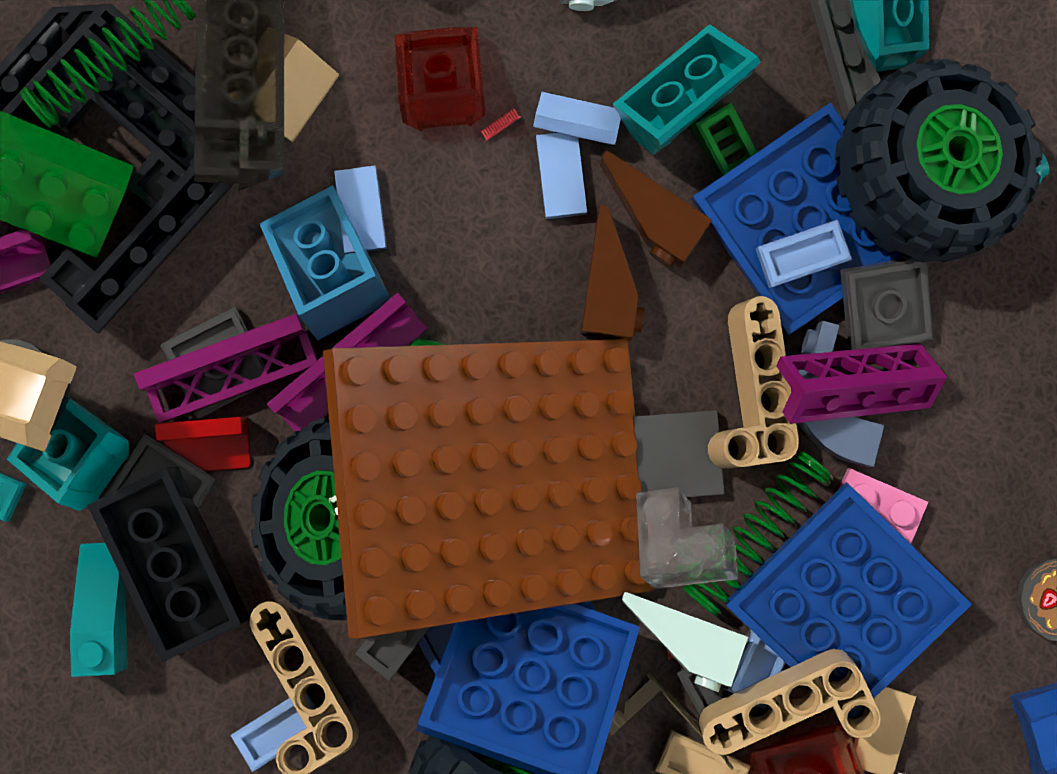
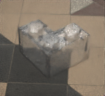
[636,487,738,589]

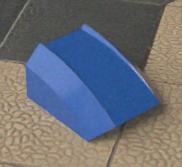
[1010,682,1057,774]

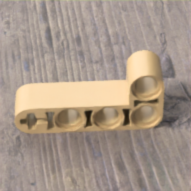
[708,296,799,469]
[250,602,359,774]
[699,649,881,755]

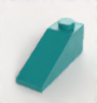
[70,543,128,677]

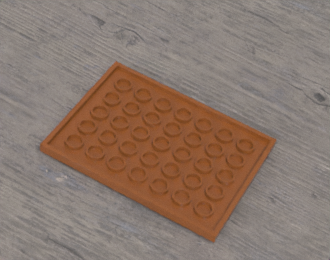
[323,339,653,639]

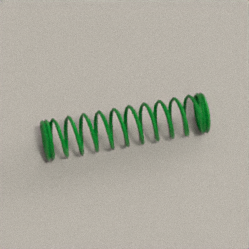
[20,0,196,128]
[682,451,834,617]

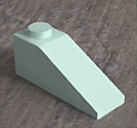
[622,592,748,692]

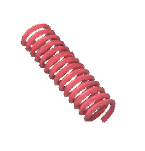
[481,109,521,141]

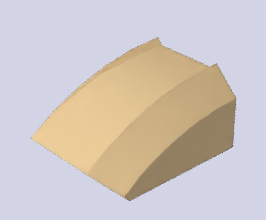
[0,342,77,452]

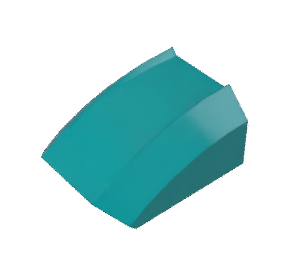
[849,0,929,72]
[7,394,129,511]

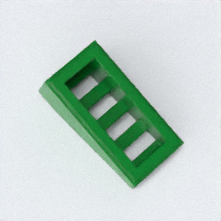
[690,103,757,177]

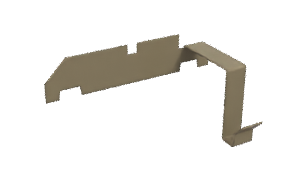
[607,673,734,770]

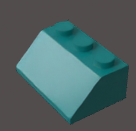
[613,24,761,155]

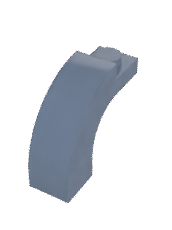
[791,321,884,467]

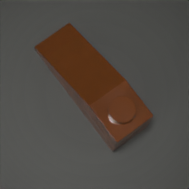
[600,150,712,267]
[581,205,645,341]

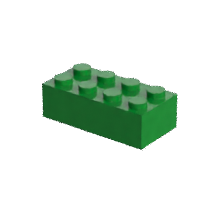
[0,111,134,258]

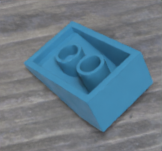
[259,185,391,341]

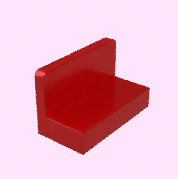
[155,417,251,471]

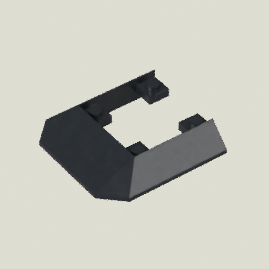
[0,4,242,334]

